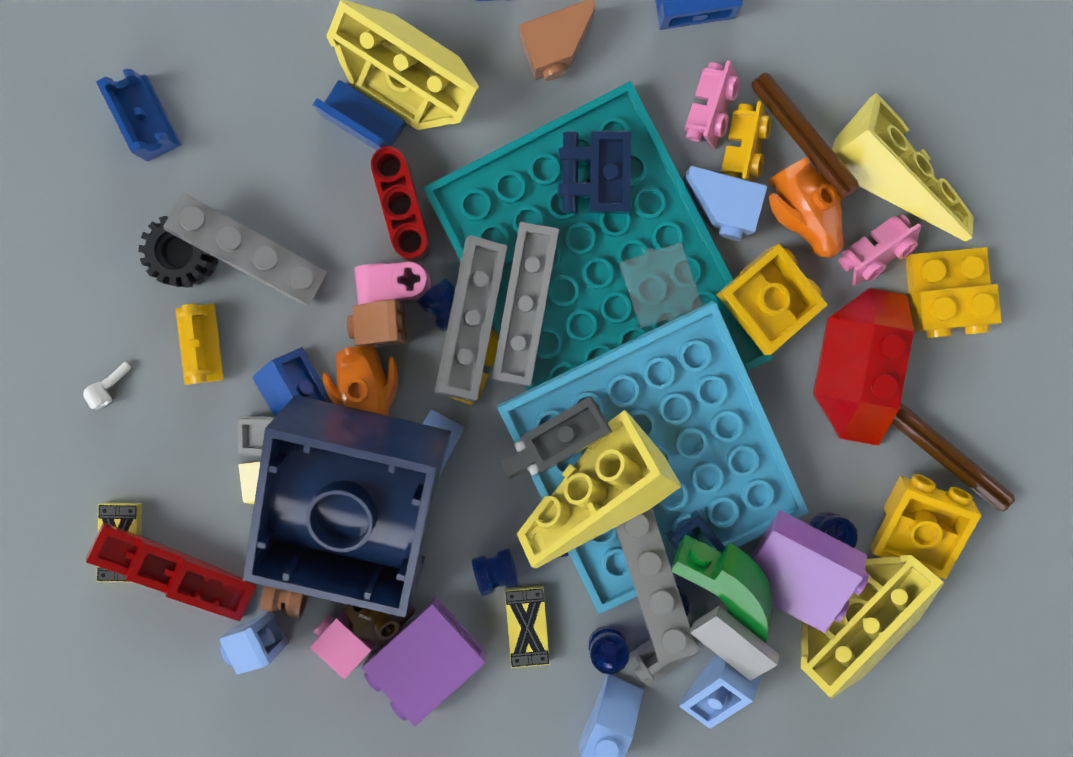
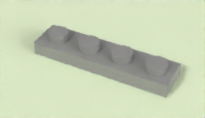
[163,192,327,307]
[492,222,559,386]
[434,235,507,401]
[615,508,698,666]

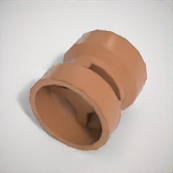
[260,585,309,619]

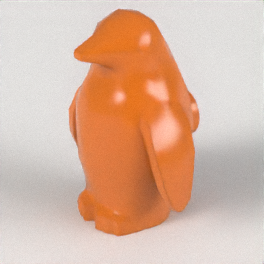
[768,157,844,258]
[323,345,399,416]

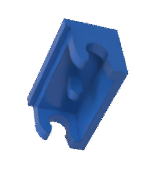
[96,69,182,162]

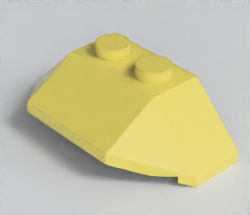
[326,0,479,130]
[801,555,944,699]

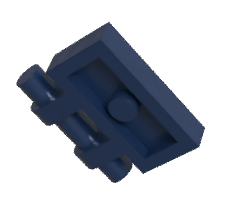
[558,131,631,214]

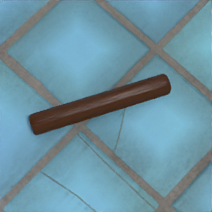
[752,73,859,199]
[892,403,1015,511]

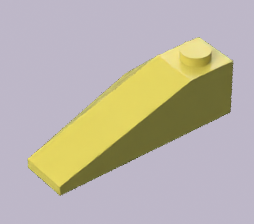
[832,93,974,242]

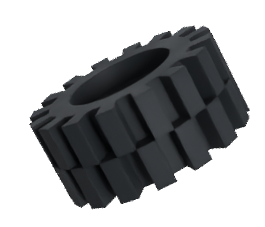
[138,216,218,288]

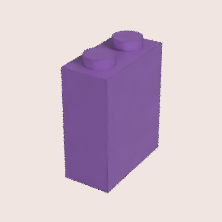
[750,510,869,633]
[362,596,487,727]

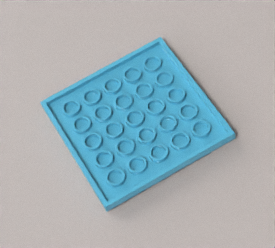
[497,301,809,615]

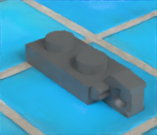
[500,396,612,479]

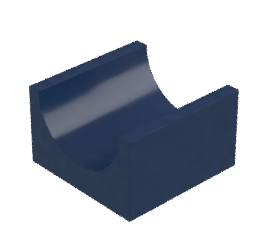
[243,395,451,617]

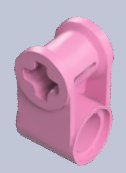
[354,262,432,305]

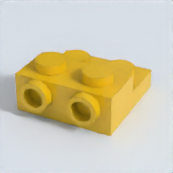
[716,243,828,356]
[905,247,1002,338]
[870,474,982,580]

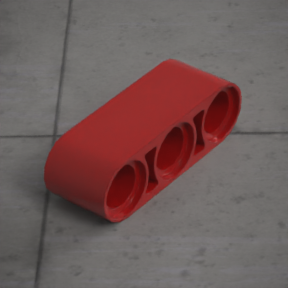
[371,146,431,262]

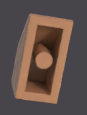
[519,0,596,81]
[347,299,407,346]

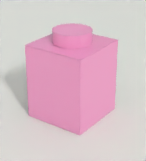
[310,610,376,680]

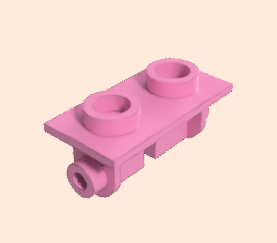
[684,60,740,149]
[838,215,921,287]

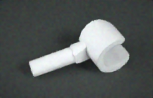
[83,361,132,410]

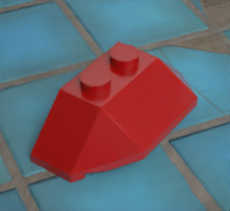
[813,288,914,446]

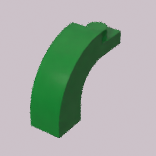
[671,534,773,643]

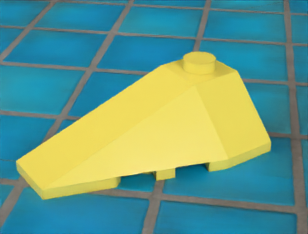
[517,410,682,569]

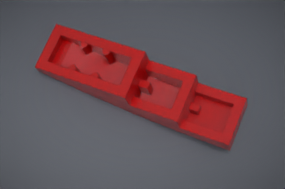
[86,522,256,622]

